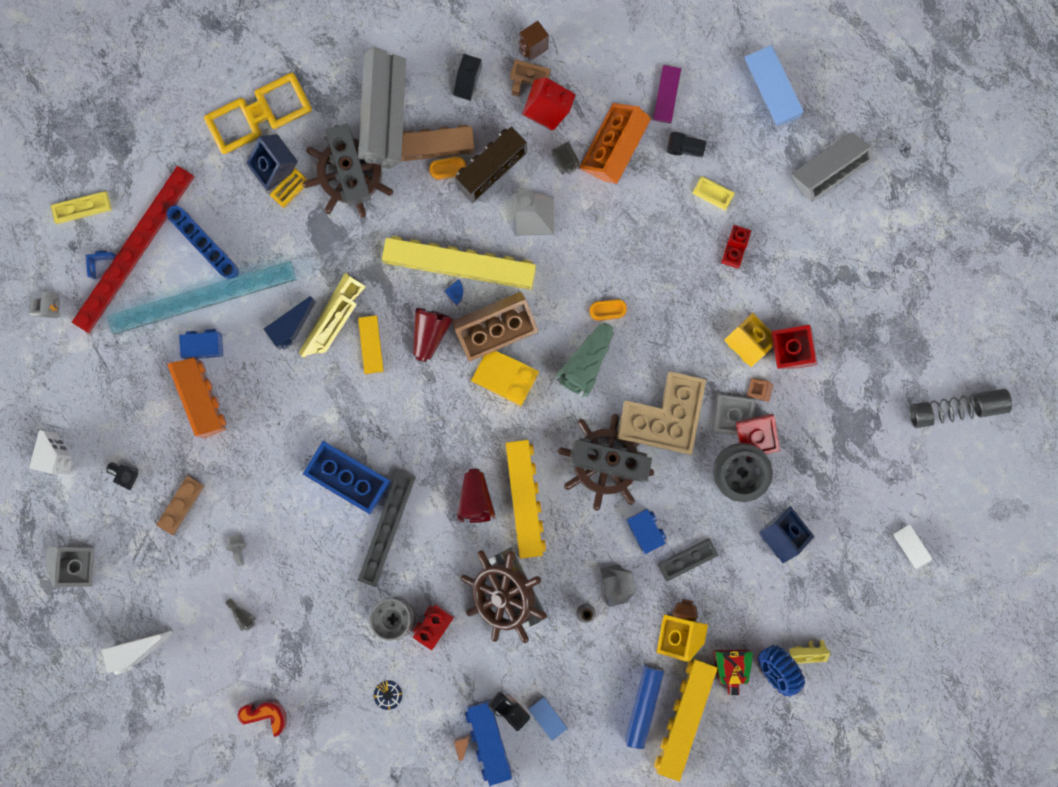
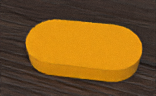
[429,157,467,180]
[589,299,627,321]

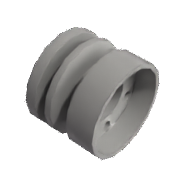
[369,598,416,641]

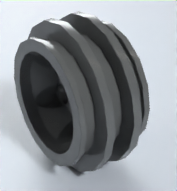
[713,442,773,502]

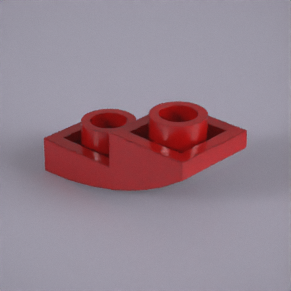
[721,225,752,269]

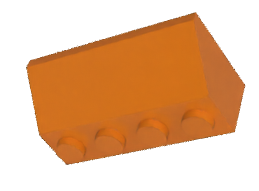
[579,103,651,184]
[167,358,227,439]

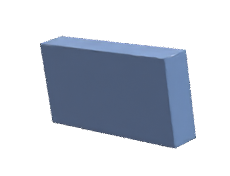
[528,696,568,741]

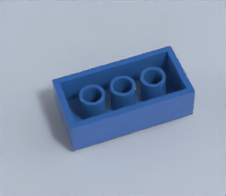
[303,441,392,514]

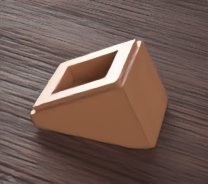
[747,378,773,402]
[454,735,470,761]

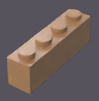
[401,125,475,162]

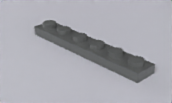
[357,471,416,587]

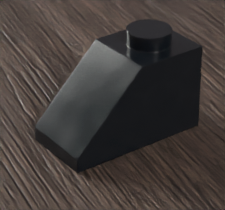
[453,54,482,101]

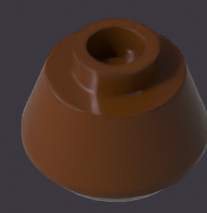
[672,599,698,621]

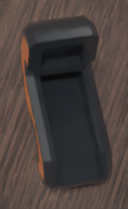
[488,691,530,731]

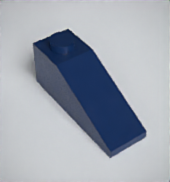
[264,296,316,350]

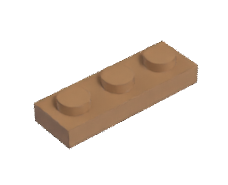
[156,476,205,535]

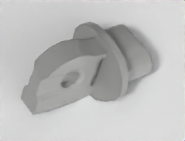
[226,535,247,566]

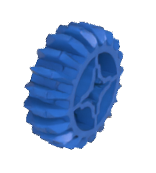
[758,645,805,697]

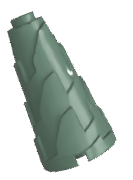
[555,323,614,397]

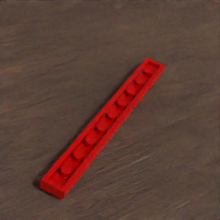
[71,165,195,334]

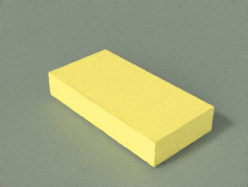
[692,176,735,211]

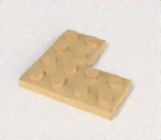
[617,371,706,455]

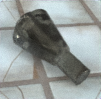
[225,598,256,631]

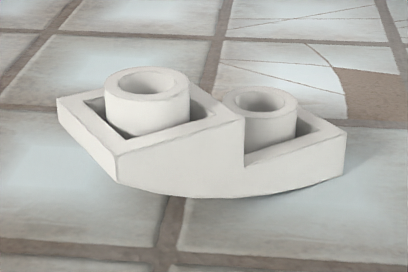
[893,525,933,570]

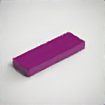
[653,65,682,124]

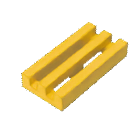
[270,168,308,208]

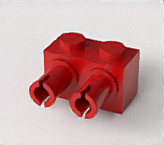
[412,604,455,651]

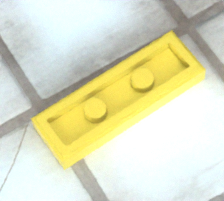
[51,191,112,224]

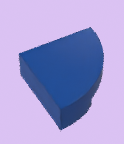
[444,279,464,306]

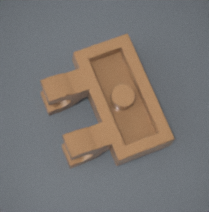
[510,59,551,97]

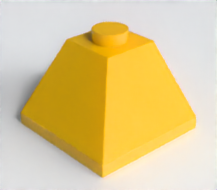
[656,614,708,662]

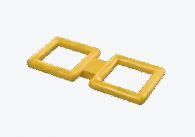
[204,73,312,154]

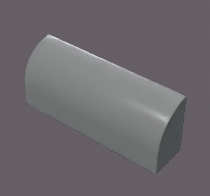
[791,132,873,202]

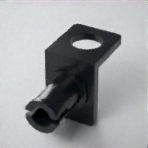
[106,462,139,490]

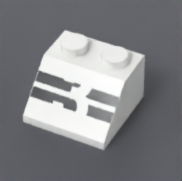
[29,430,71,475]

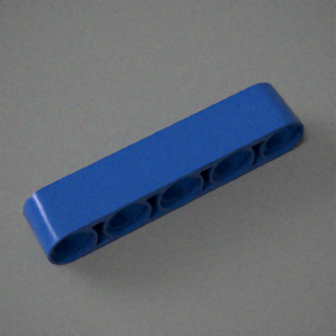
[167,205,239,280]

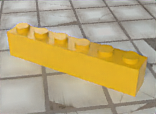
[506,440,546,559]
[654,658,718,782]

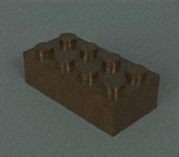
[455,126,527,203]

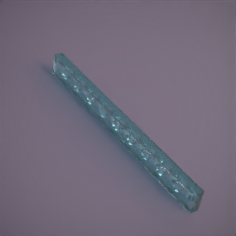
[107,261,297,335]

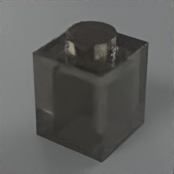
[552,141,579,175]

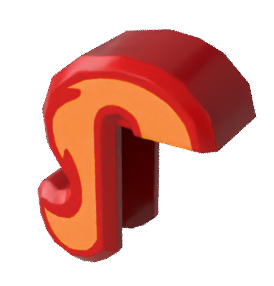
[237,700,287,738]

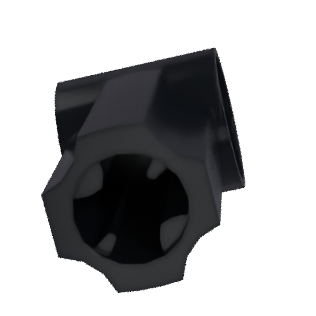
[667,132,706,158]

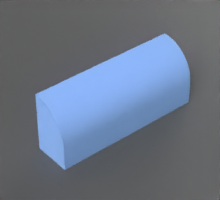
[744,45,804,126]

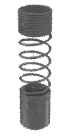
[909,389,1012,428]

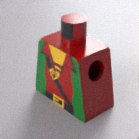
[713,650,753,695]

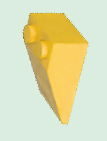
[471,351,539,407]

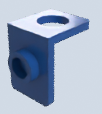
[86,250,116,280]

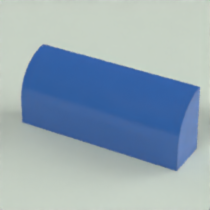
[625,664,664,749]

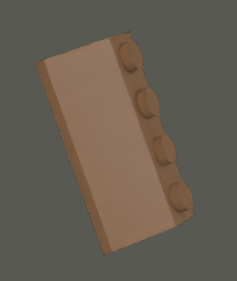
[452,292,539,362]

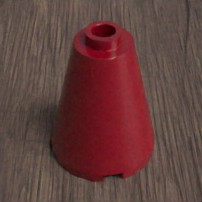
[413,307,453,362]
[457,468,496,523]

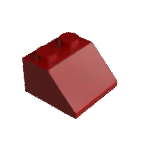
[522,77,576,131]
[771,324,818,369]

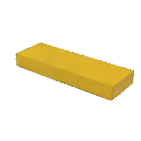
[358,315,384,375]

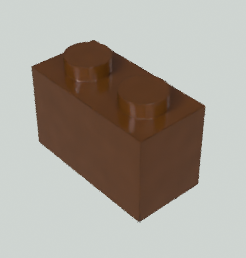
[518,20,549,61]

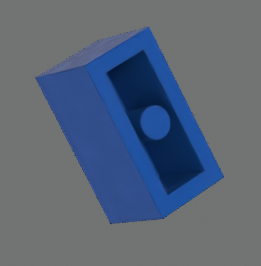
[179,329,224,360]
[626,509,666,554]

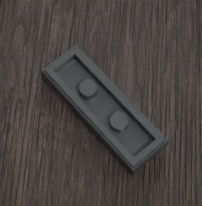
[658,538,719,582]

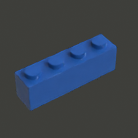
[465,699,512,786]

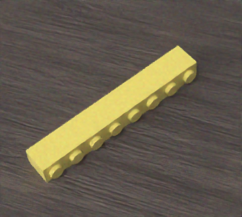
[382,236,536,290]

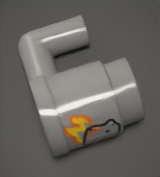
[29,292,60,318]

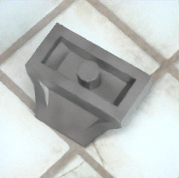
[600,564,636,607]

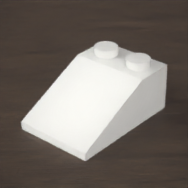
[102,631,172,675]

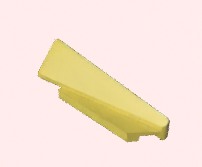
[299,273,366,358]

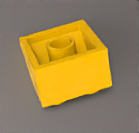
[724,312,774,367]

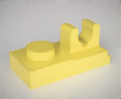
[788,640,830,664]

